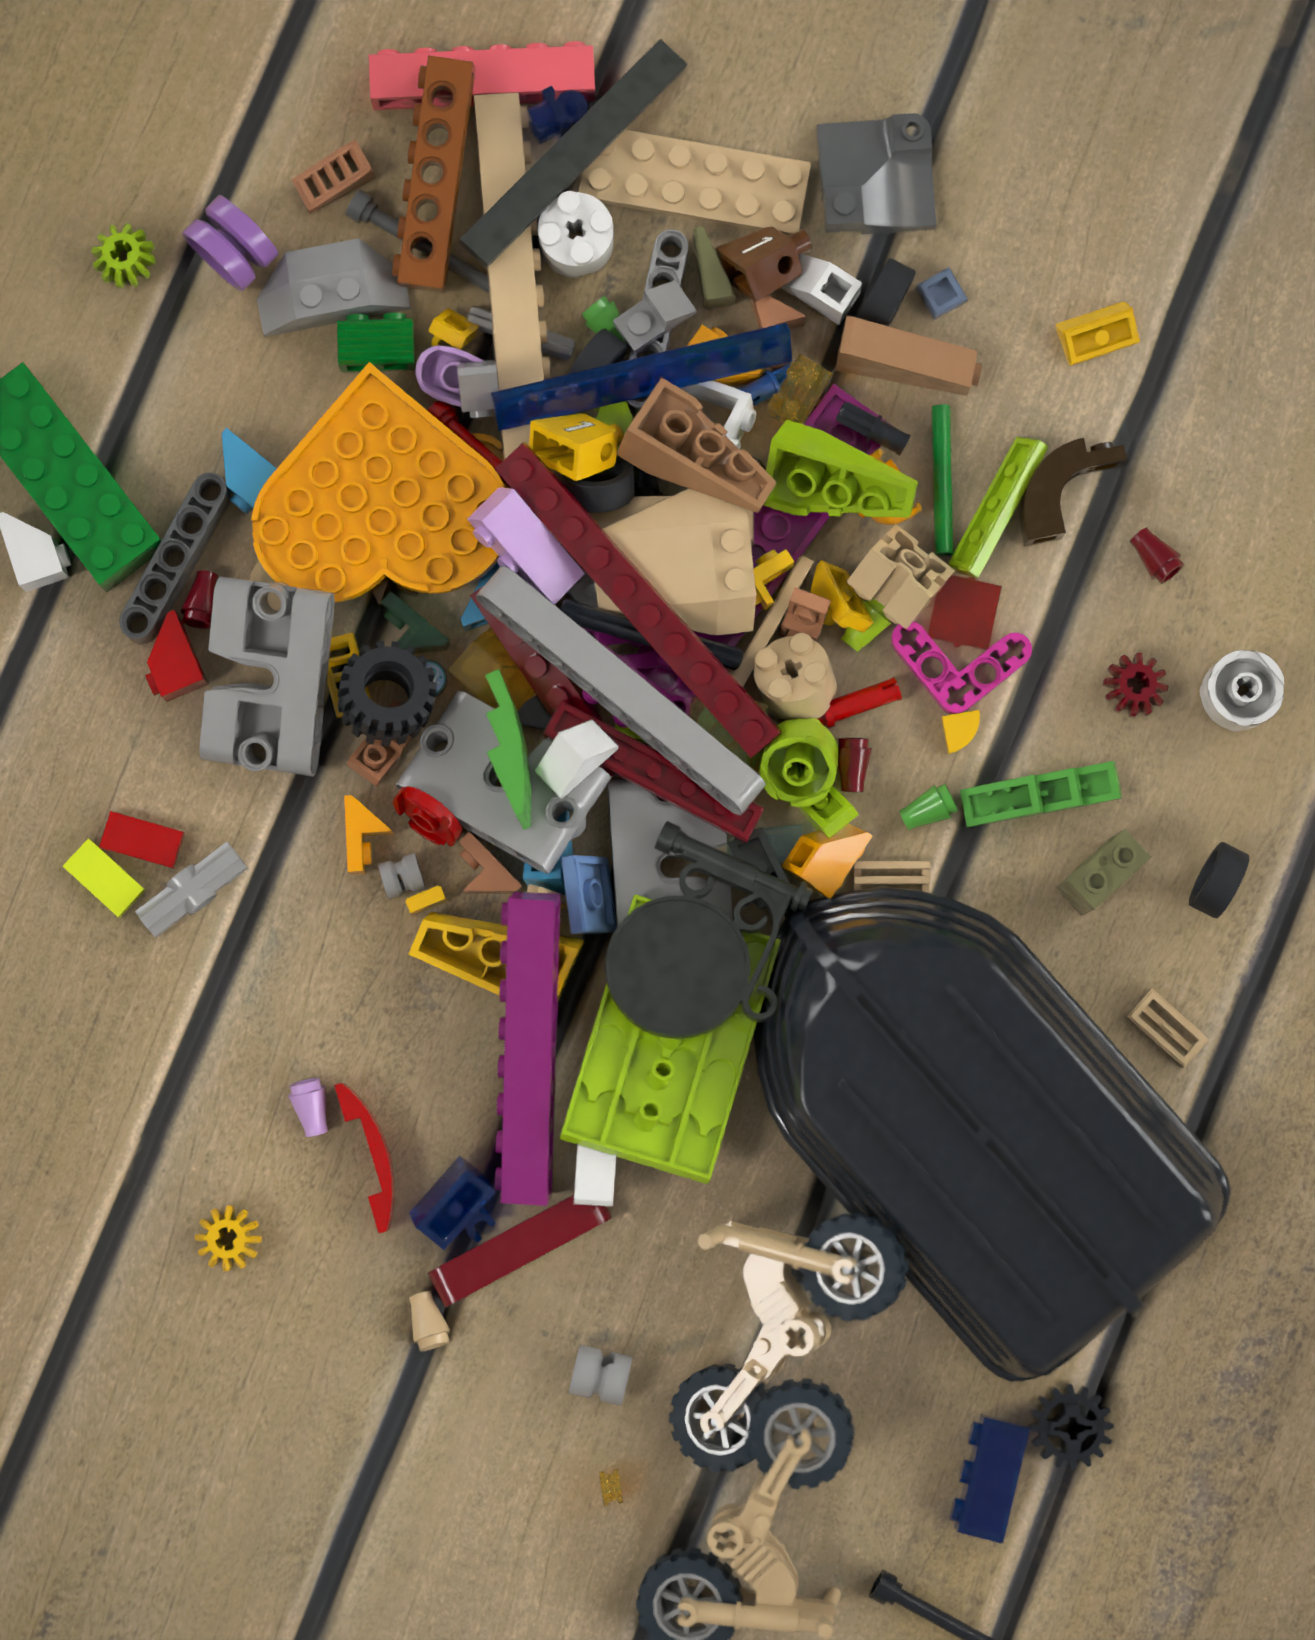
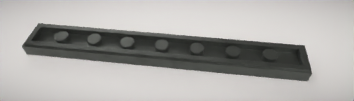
[459,39,687,269]

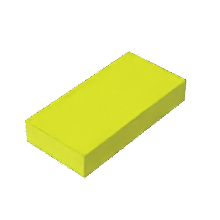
[63,838,146,918]

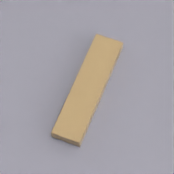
[732,555,814,688]

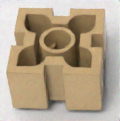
[847,524,955,629]

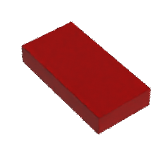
[99,811,185,869]

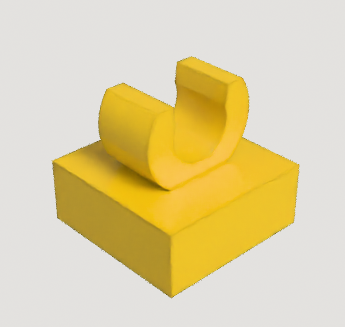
[428,307,480,350]

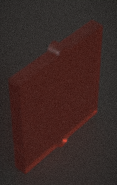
[928,575,1002,650]

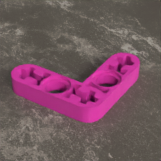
[890,622,1032,715]

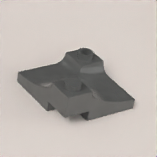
[816,113,937,235]

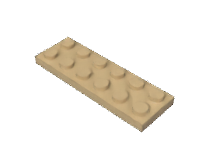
[579,130,811,236]

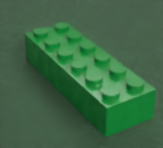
[0,362,162,592]

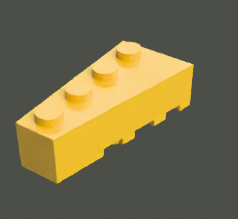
[408,912,585,1000]

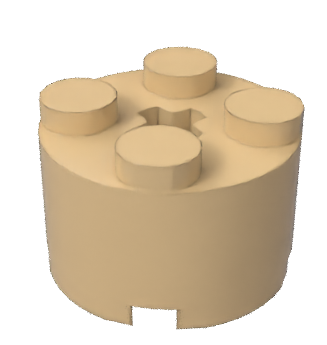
[754,633,837,720]

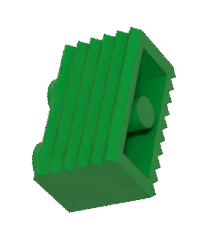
[337,313,416,373]

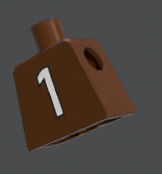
[715,226,812,302]

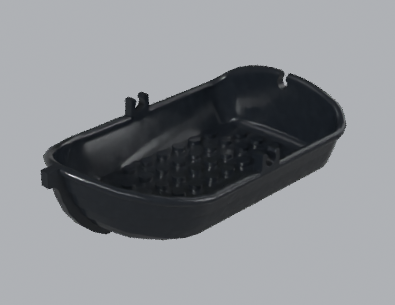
[754,887,1231,1382]

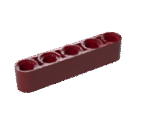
[428,1195,612,1307]

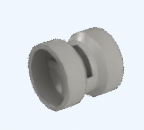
[378,853,426,900]

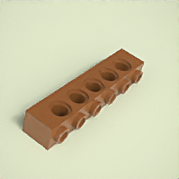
[392,55,476,293]

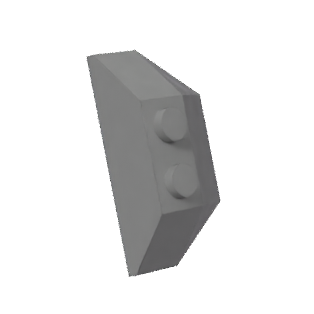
[257,238,411,337]

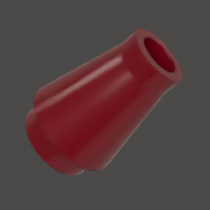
[1130,527,1184,584]
[180,570,219,629]
[838,737,872,792]

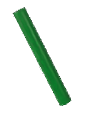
[932,404,953,556]

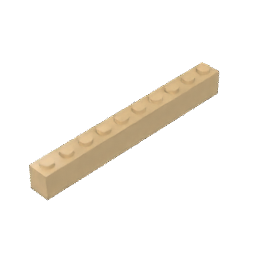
[474,92,554,459]

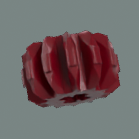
[1103,653,1169,718]

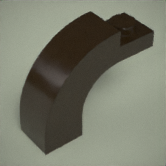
[1020,437,1127,547]

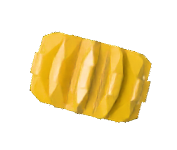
[195,1205,262,1272]

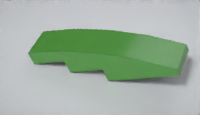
[485,669,532,830]
[960,761,1123,827]

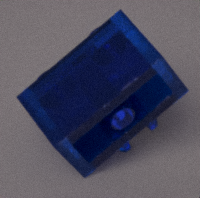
[409,1156,496,1250]

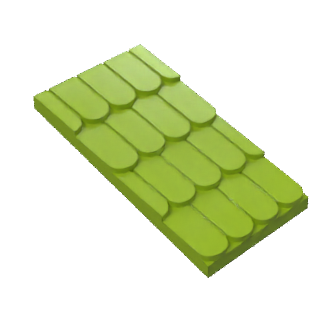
[559,894,781,1185]

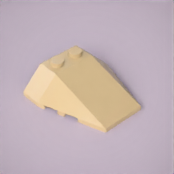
[595,488,756,635]

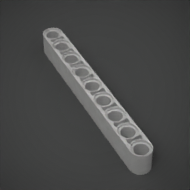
[476,566,765,815]

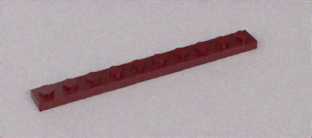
[495,442,781,758]

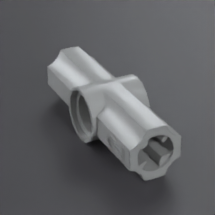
[135,842,248,938]

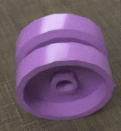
[182,195,279,292]

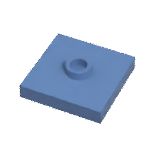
[561,855,617,934]

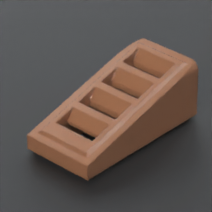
[292,139,375,213]

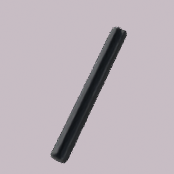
[560,599,743,670]

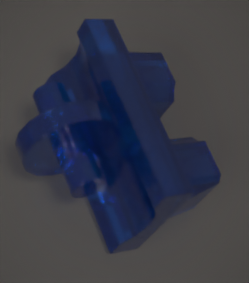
[527,85,588,144]

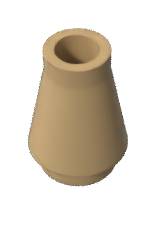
[409,1291,451,1351]

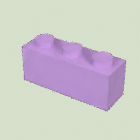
[467,487,585,605]

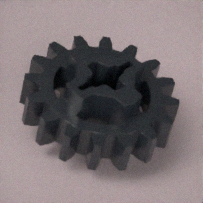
[1028,1383,1114,1470]

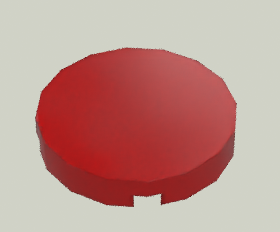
[393,786,463,846]

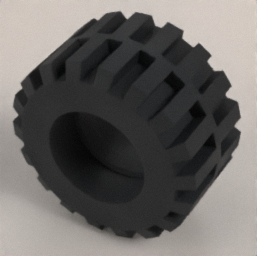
[337,641,437,746]

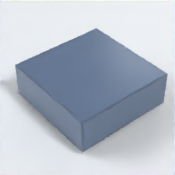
[916,268,968,320]

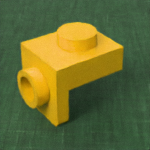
[753,549,794,610]

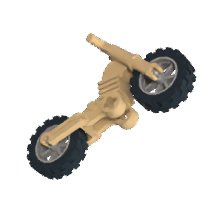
[669,1213,909,1472]
[636,1378,855,1640]

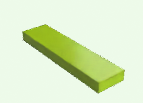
[948,437,1048,578]

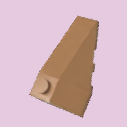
[617,378,777,513]

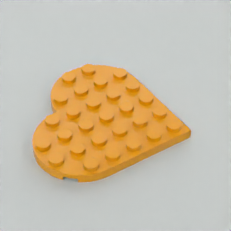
[251,362,505,603]

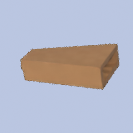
[835,316,982,396]

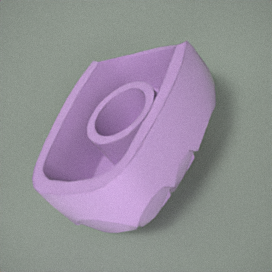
[415,346,483,407]

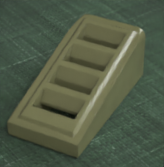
[693,226,736,309]

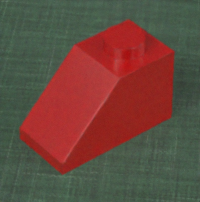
[145,610,209,702]

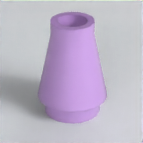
[288,1078,328,1137]

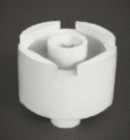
[538,191,614,278]
[1200,650,1284,732]

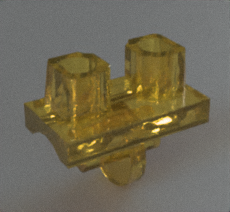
[766,354,833,425]

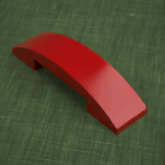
[334,1083,395,1234]

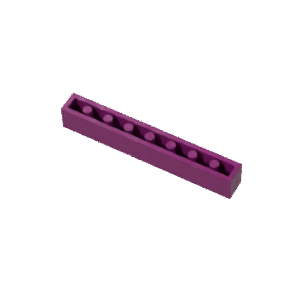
[495,892,560,1206]

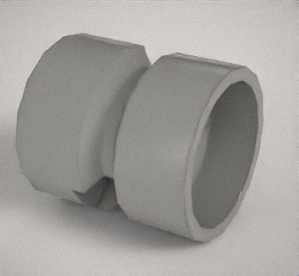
[568,1344,633,1406]

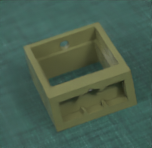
[1056,829,1151,916]

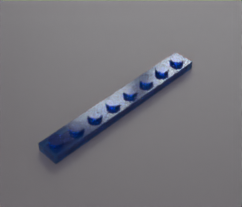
[491,323,792,431]

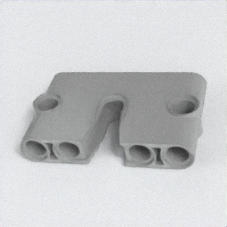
[199,576,335,776]
[395,690,611,874]
[607,778,733,927]

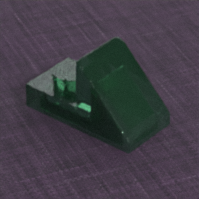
[381,591,451,654]

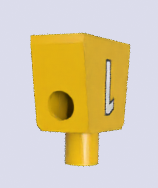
[529,413,624,481]

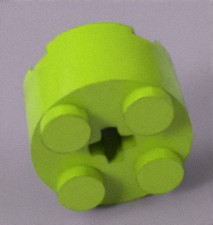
[759,717,838,807]

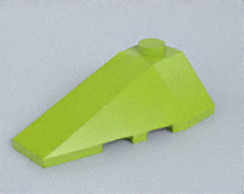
[763,420,918,518]

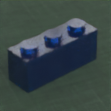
[949,1414,1030,1544]

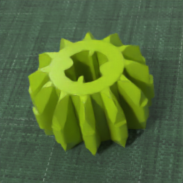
[91,223,156,289]

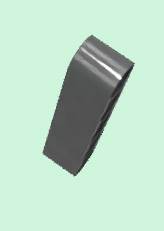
[119,472,231,644]

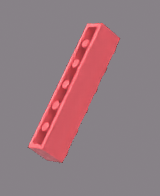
[369,41,595,110]

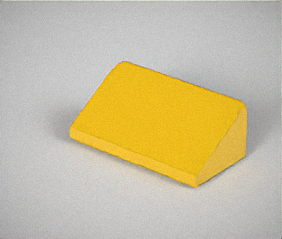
[1055,301,1140,366]

